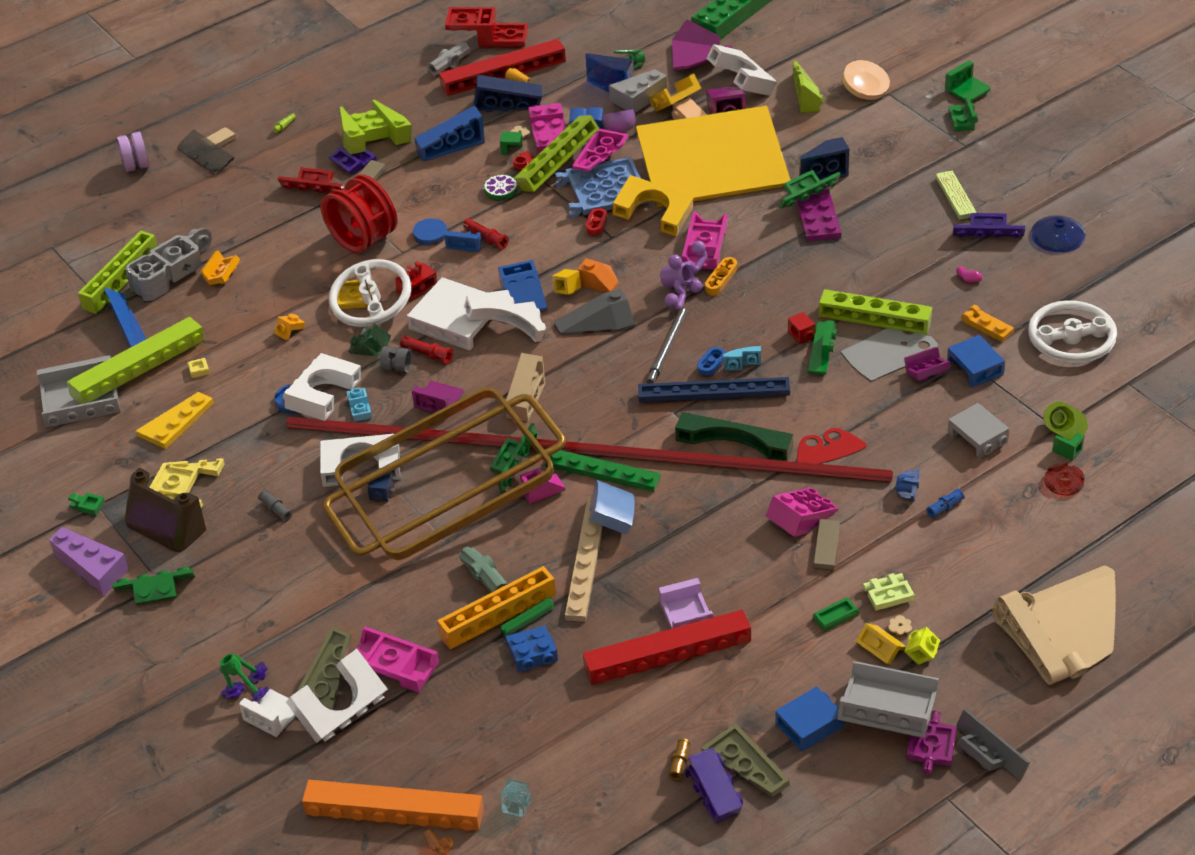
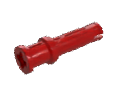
[463,218,509,250]
[400,335,453,364]

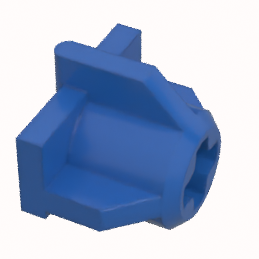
[895,468,920,501]

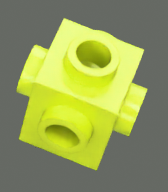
[904,627,940,665]

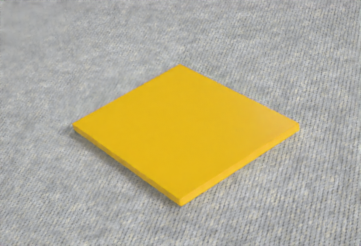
[636,106,790,207]

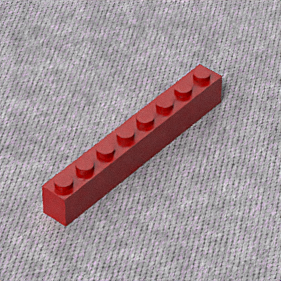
[439,39,566,96]
[583,609,751,685]

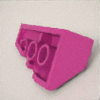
[572,129,629,172]

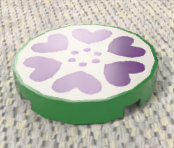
[484,174,518,200]

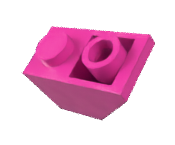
[520,468,565,504]

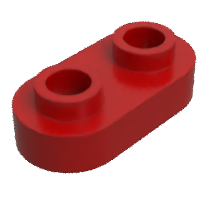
[585,208,607,236]

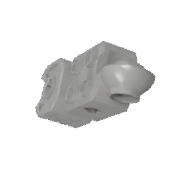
[126,228,212,301]

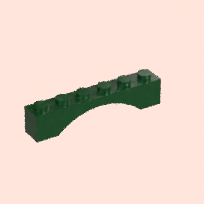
[675,412,793,461]

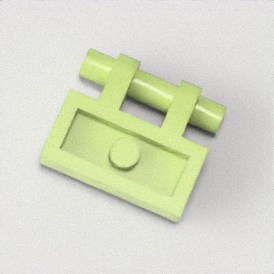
[862,573,915,611]

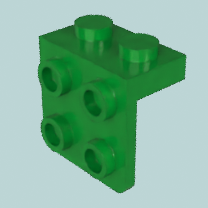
[945,60,991,102]

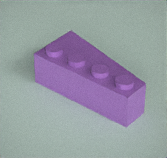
[49,527,129,596]

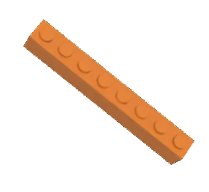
[302,780,484,831]

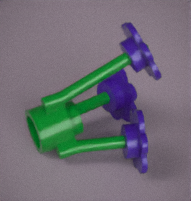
[219,653,270,702]

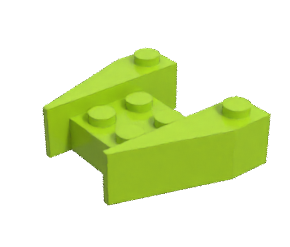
[340,100,411,155]

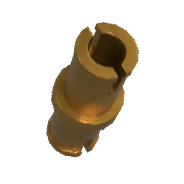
[668,738,691,781]

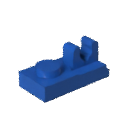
[444,231,481,252]

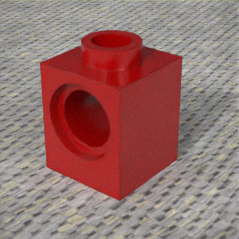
[788,312,815,344]

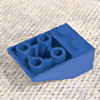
[498,260,547,311]

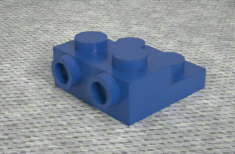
[506,626,558,672]

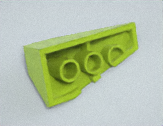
[793,61,823,113]

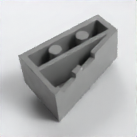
[609,69,667,113]

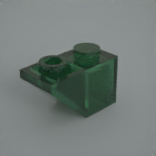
[348,323,391,356]

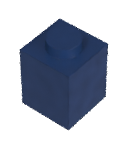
[367,470,394,502]

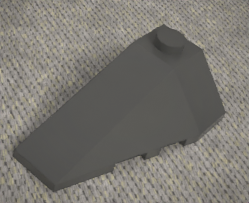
[554,289,635,336]

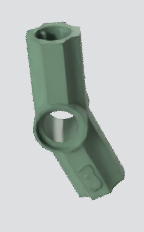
[459,546,507,593]

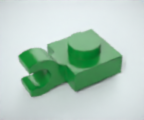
[68,493,105,516]

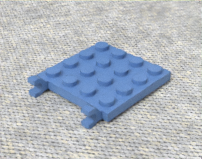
[555,157,650,218]

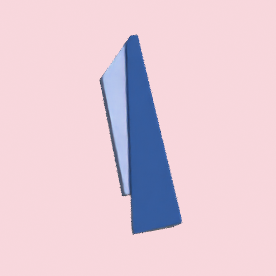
[104,288,146,348]

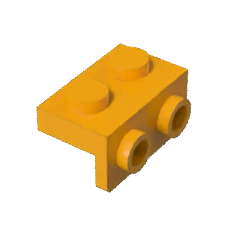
[200,251,240,286]

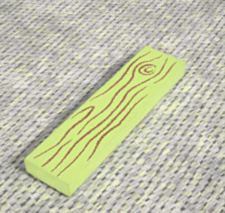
[936,171,976,220]

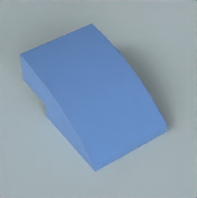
[589,480,635,534]

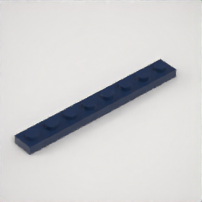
[638,377,790,402]

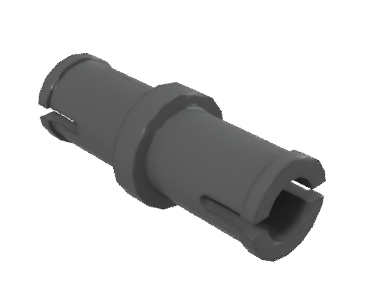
[258,490,292,521]

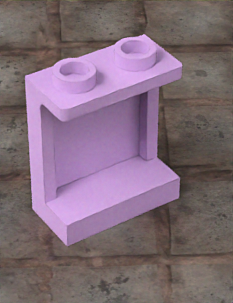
[658,578,714,629]

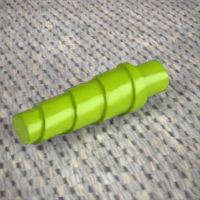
[273,113,296,133]

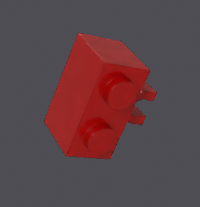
[395,261,437,302]

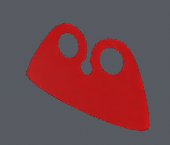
[797,428,867,464]

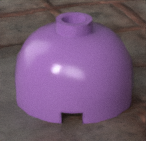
[602,110,635,134]

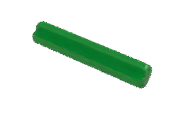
[500,598,554,637]

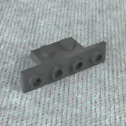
[956,709,1030,780]

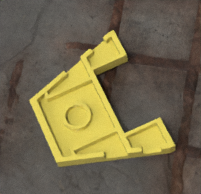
[149,458,225,508]

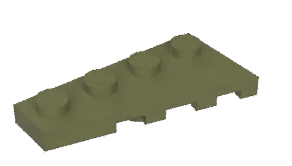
[297,626,352,710]
[701,723,790,797]

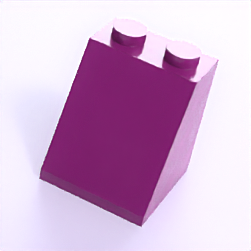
[706,86,746,114]

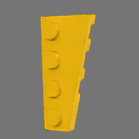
[136,392,214,449]

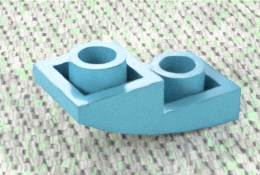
[724,346,761,370]
[347,388,372,422]

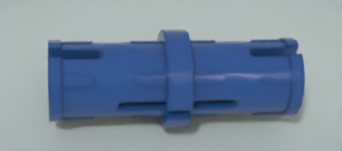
[926,488,965,518]

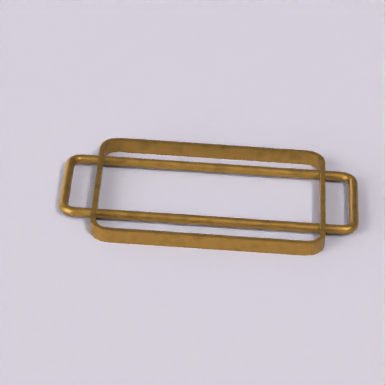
[323,388,566,560]

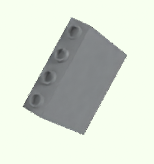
[37,355,121,428]
[837,661,939,738]

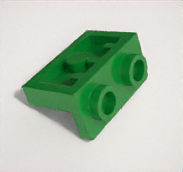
[948,97,978,132]

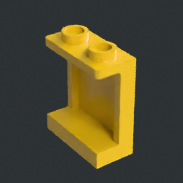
[649,74,701,112]

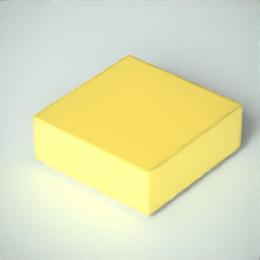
[187,358,210,378]

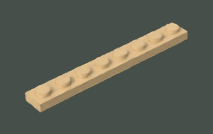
[565,496,603,622]

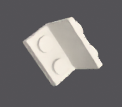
[239,689,296,737]

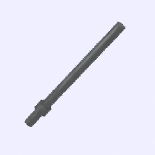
[647,308,687,384]

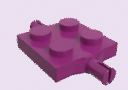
[907,710,957,775]

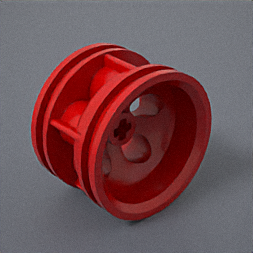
[320,174,398,254]

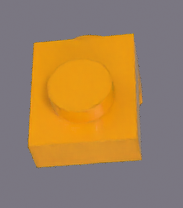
[274,314,305,340]

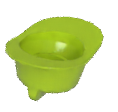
[1044,401,1088,440]

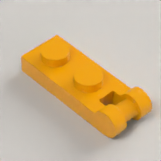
[961,305,1014,343]

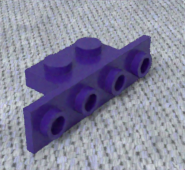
[952,213,1026,238]

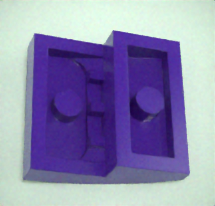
[329,147,377,174]

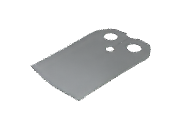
[841,328,938,381]

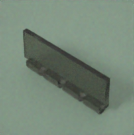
[177,130,235,175]

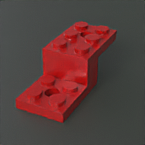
[445,7,529,47]

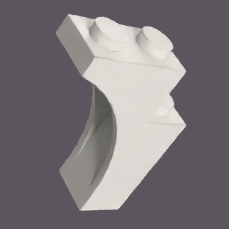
[464,290,546,342]

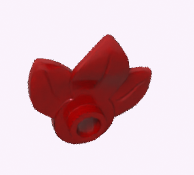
[512,151,535,171]

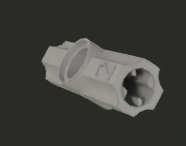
[427,41,470,76]

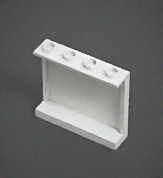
[407,277,488,351]

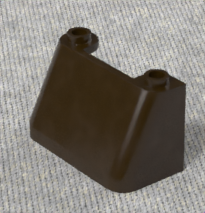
[125,468,206,552]

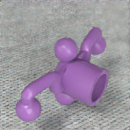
[660,241,708,310]

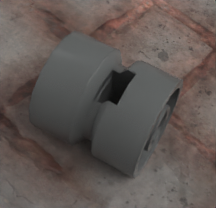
[380,346,412,373]

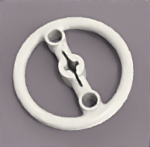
[329,259,411,327]
[1028,300,1117,363]

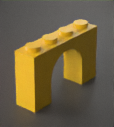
[613,175,694,237]

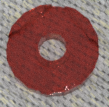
[1044,463,1085,496]

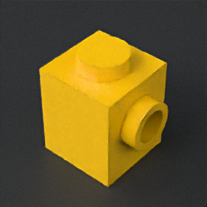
[552,269,581,295]

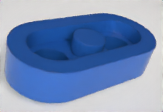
[697,347,725,376]

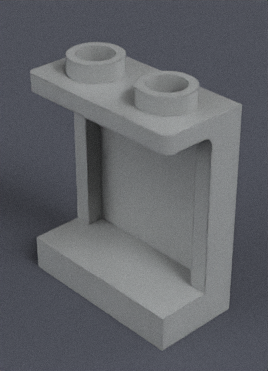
[947,403,1009,458]

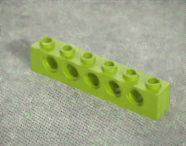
[514,115,599,192]
[78,231,157,314]
[819,289,932,335]

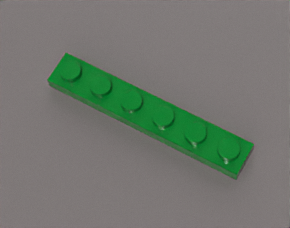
[545,450,661,492]

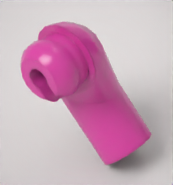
[956,266,982,283]

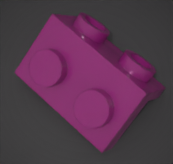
[904,347,951,381]

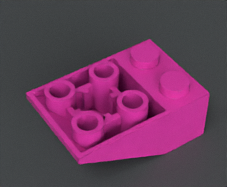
[765,488,839,537]

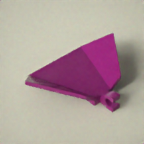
[672,19,733,71]

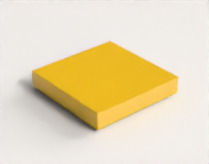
[337,279,373,310]

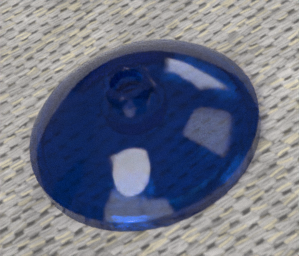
[1031,215,1086,252]

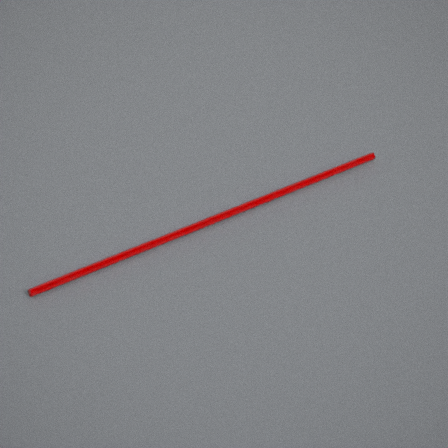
[286,417,893,482]

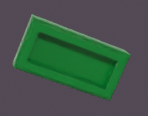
[813,597,859,632]

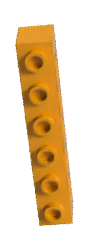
[437,566,556,650]

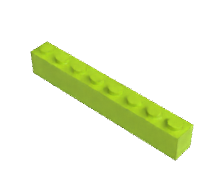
[67,317,204,404]

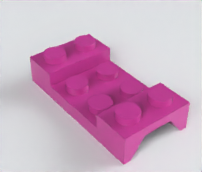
[528,103,566,155]
[682,212,728,270]
[348,626,439,693]

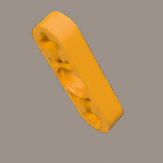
[705,257,737,296]

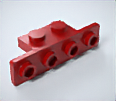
[277,167,345,193]

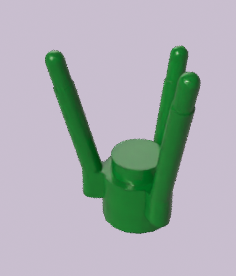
[604,49,645,76]

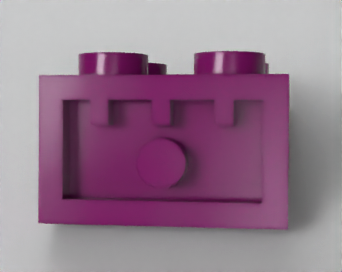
[412,381,464,413]

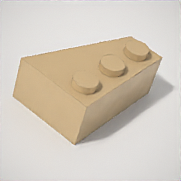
[505,353,545,422]

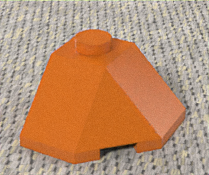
[578,258,619,293]

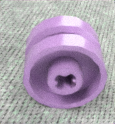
[117,131,150,172]

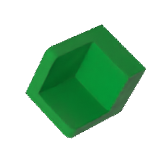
[500,131,523,155]
[1052,433,1085,461]

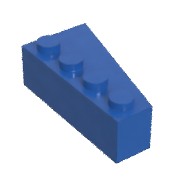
[415,106,485,162]

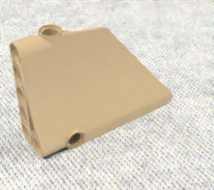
[992,566,1116,685]

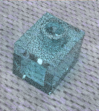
[500,779,532,817]

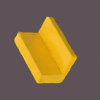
[855,623,906,664]

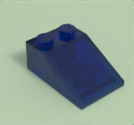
[585,53,634,93]

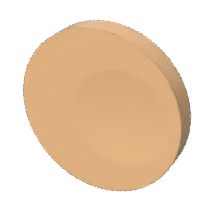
[842,60,890,100]

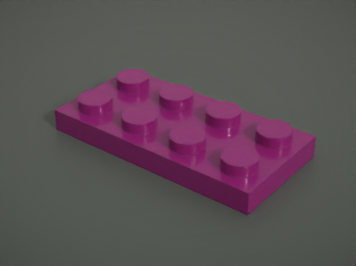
[796,189,842,242]

